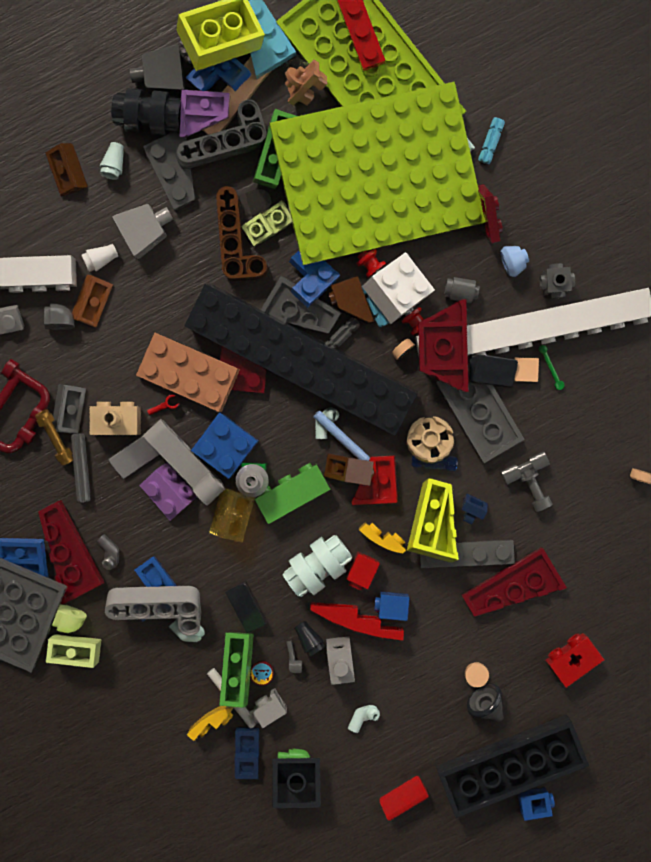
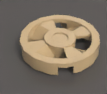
[407,417,454,463]

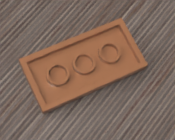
[136,333,240,412]

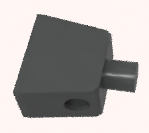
[130,44,186,96]

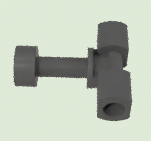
[500,451,553,512]

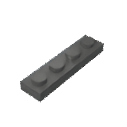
[420,539,515,568]

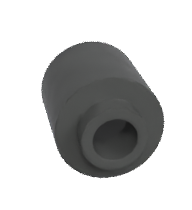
[444,277,480,304]

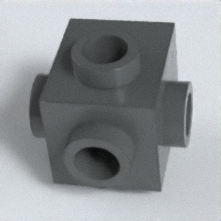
[539,263,575,299]

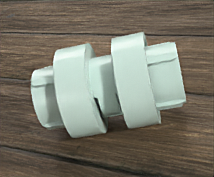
[283,535,353,597]

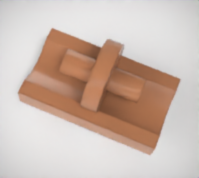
[285,59,327,106]

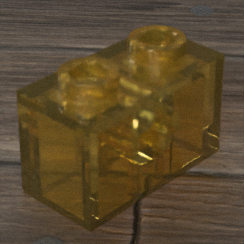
[209,488,255,542]

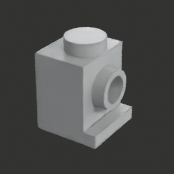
[249,688,287,728]

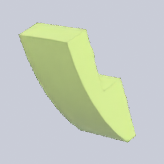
[241,200,292,246]

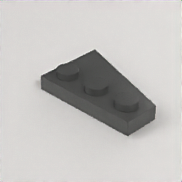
[143,129,196,211]
[261,276,341,333]

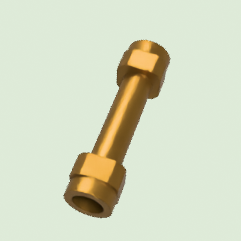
[35,409,73,465]

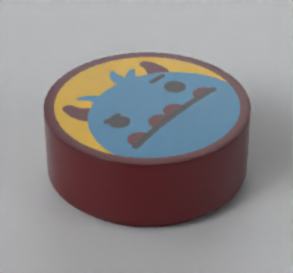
[250,661,274,686]

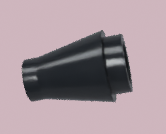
[294,620,325,657]

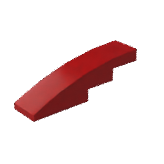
[310,602,404,640]

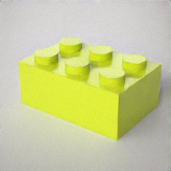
[176,0,265,71]

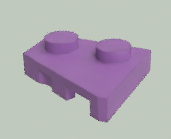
[180,90,230,138]

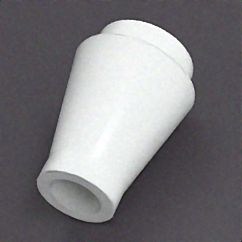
[82,244,119,272]

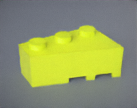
[407,478,459,563]

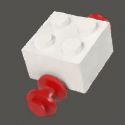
[357,249,435,336]

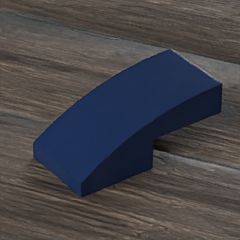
[235,727,259,779]

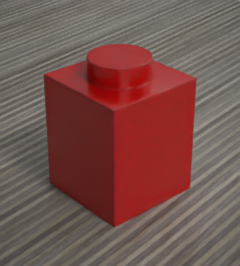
[346,551,380,590]

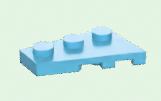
[249,0,296,79]

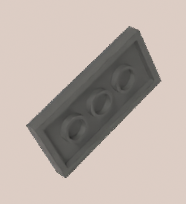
[436,362,525,463]

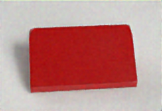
[379,776,429,821]

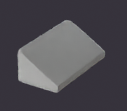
[108,436,160,479]

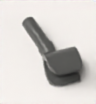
[286,640,302,673]

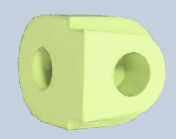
[52,604,87,633]

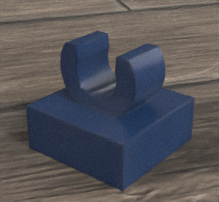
[462,494,488,525]

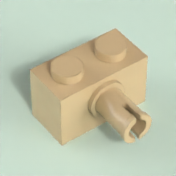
[90,402,141,435]

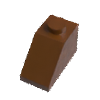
[328,276,374,324]
[324,454,374,485]

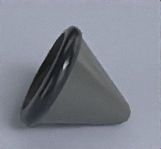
[467,684,503,722]

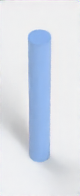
[314,410,370,461]

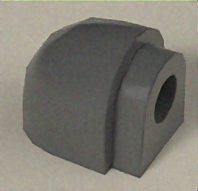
[44,304,75,330]

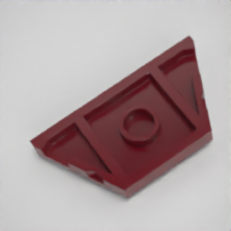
[418,299,469,392]

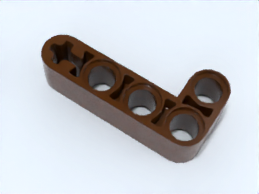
[216,186,268,281]

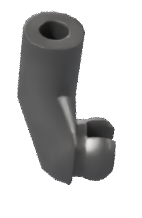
[96,534,119,570]

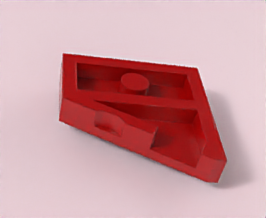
[352,455,398,505]

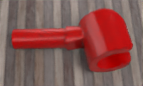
[147,395,179,415]

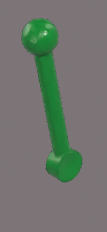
[538,345,565,390]

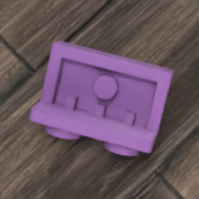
[139,462,197,520]

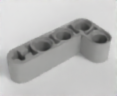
[143,419,225,505]
[105,586,201,636]

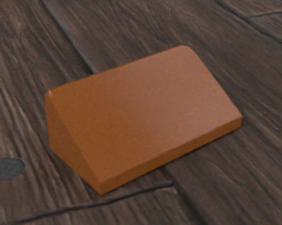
[72,275,113,328]

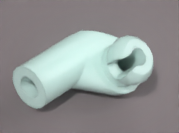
[316,407,339,439]
[169,619,205,642]
[348,705,380,733]

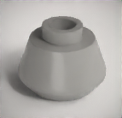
[236,464,269,497]

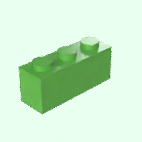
[253,109,298,189]
[255,463,330,524]
[219,632,254,708]

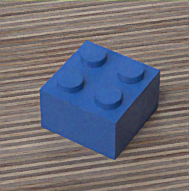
[191,412,259,479]

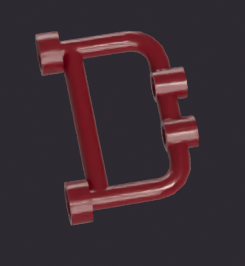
[0,359,50,453]

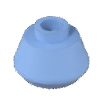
[500,246,529,277]

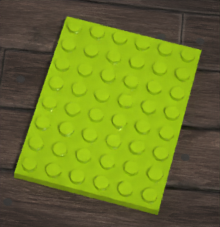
[269,82,486,265]

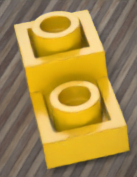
[359,522,406,554]
[187,706,233,741]

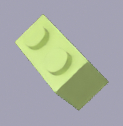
[46,634,101,668]

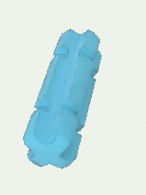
[479,117,505,164]
[362,285,390,327]

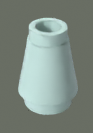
[99,142,124,180]

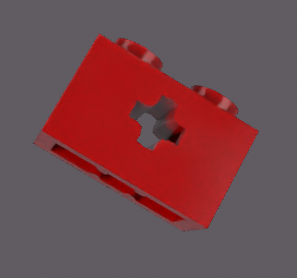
[545,633,604,688]

